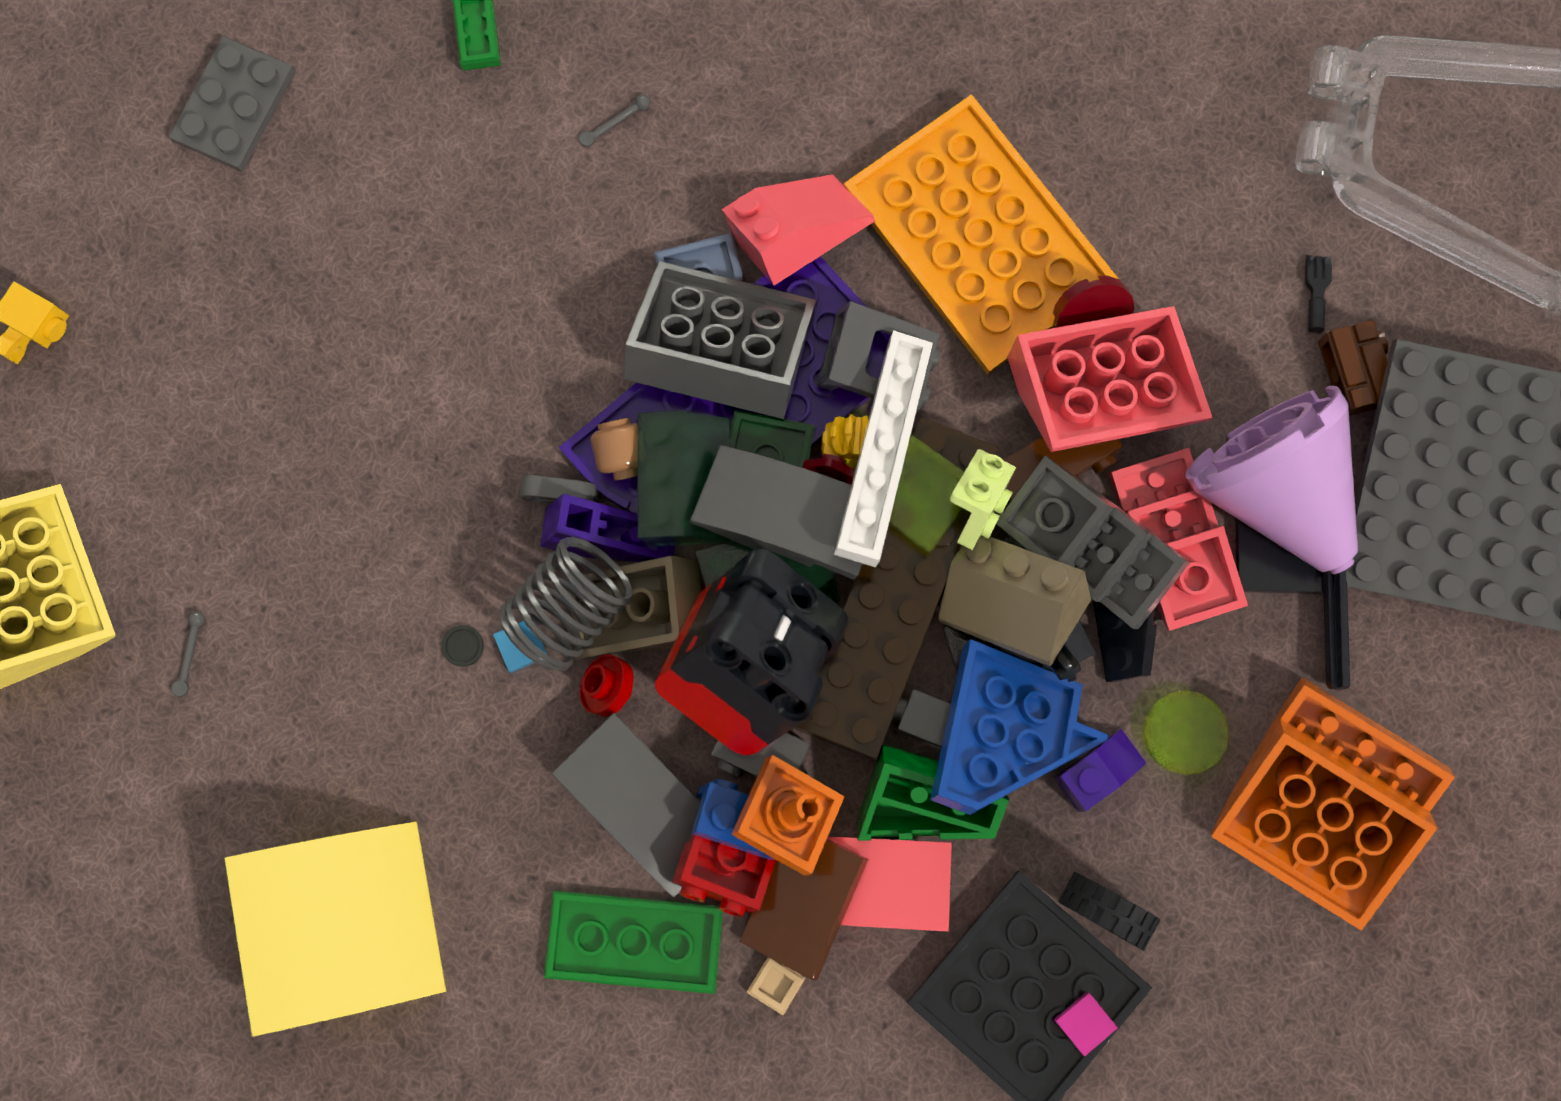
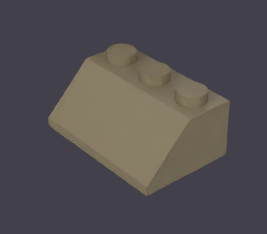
[938,535,1091,666]

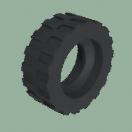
[1058,871,1160,951]

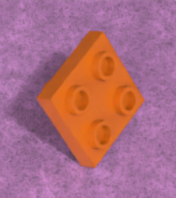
[731,755,845,876]

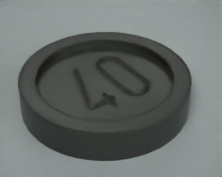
[442,625,484,667]

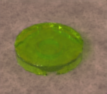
[1142,690,1229,775]

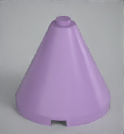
[1185,386,1358,574]

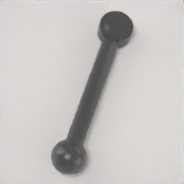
[579,95,650,147]
[171,611,205,697]

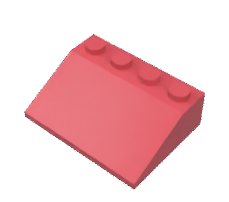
[1007,306,1213,452]

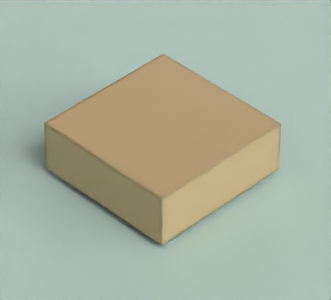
[747,957,806,1015]

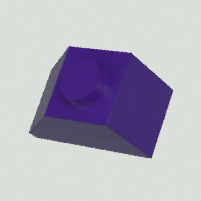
[1053,729,1146,812]

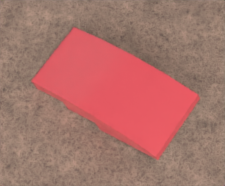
[1108,448,1248,631]
[827,837,952,931]

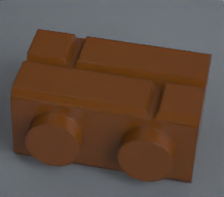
[1318,320,1388,416]

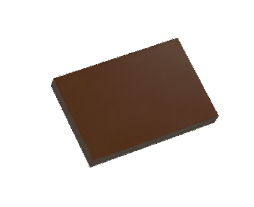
[739,839,868,980]

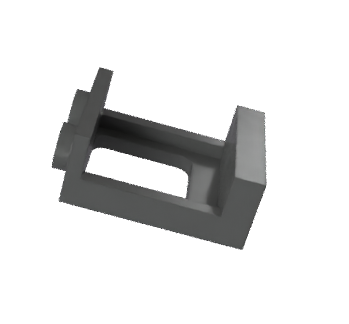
[816,301,940,412]

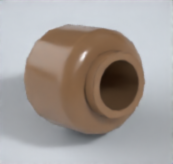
[590,417,649,481]

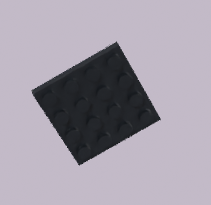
[906,871,1152,1101]

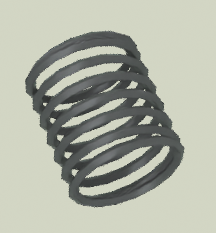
[499,537,633,671]

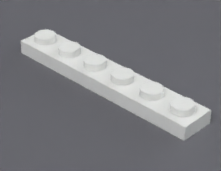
[834,330,933,567]

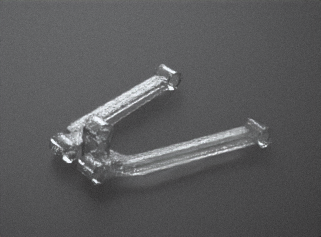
[1294,35,1561,318]

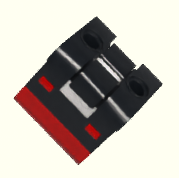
[655,549,849,755]

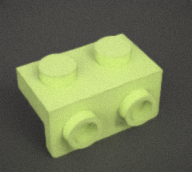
[950,449,1016,550]

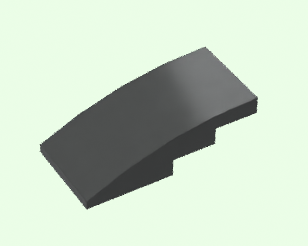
[690,445,862,580]
[996,456,1190,629]
[552,713,700,898]

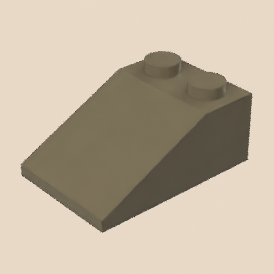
[569,556,701,660]

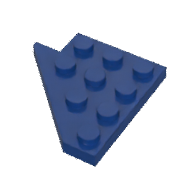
[930,639,1108,815]

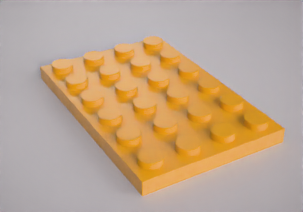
[844,94,1118,375]

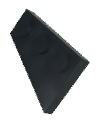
[1093,600,1157,682]

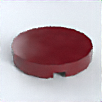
[1053,275,1134,328]

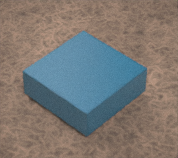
[493,618,548,673]

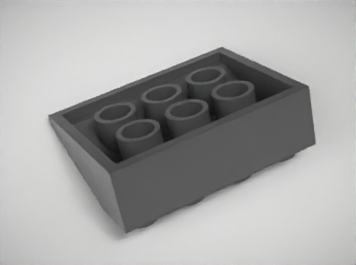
[623,261,816,419]

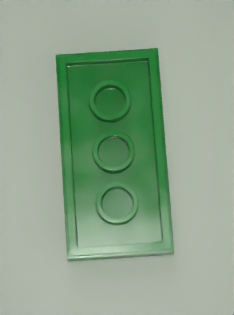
[544,891,723,994]

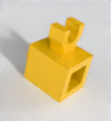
[0,282,69,365]

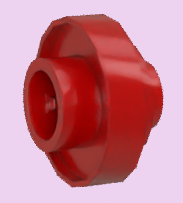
[579,654,634,717]

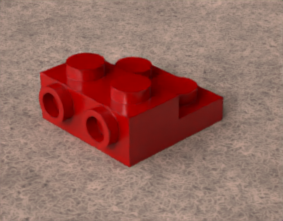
[672,834,776,917]

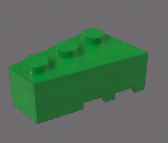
[856,744,1009,841]

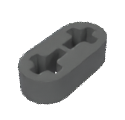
[518,475,598,504]

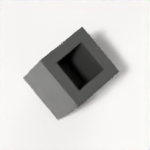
[892,689,951,749]

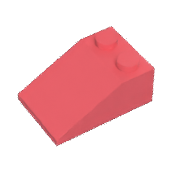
[722,174,875,285]

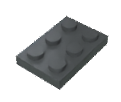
[169,36,296,172]

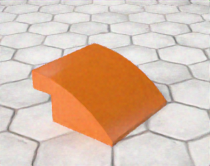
[1211,677,1455,931]

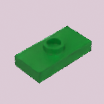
[452,0,501,71]

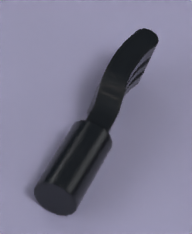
[1305,255,1332,333]

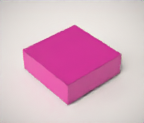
[1054,992,1118,1057]

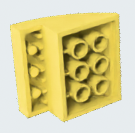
[0,484,115,689]
[225,822,446,1037]

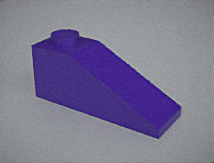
[540,494,678,562]

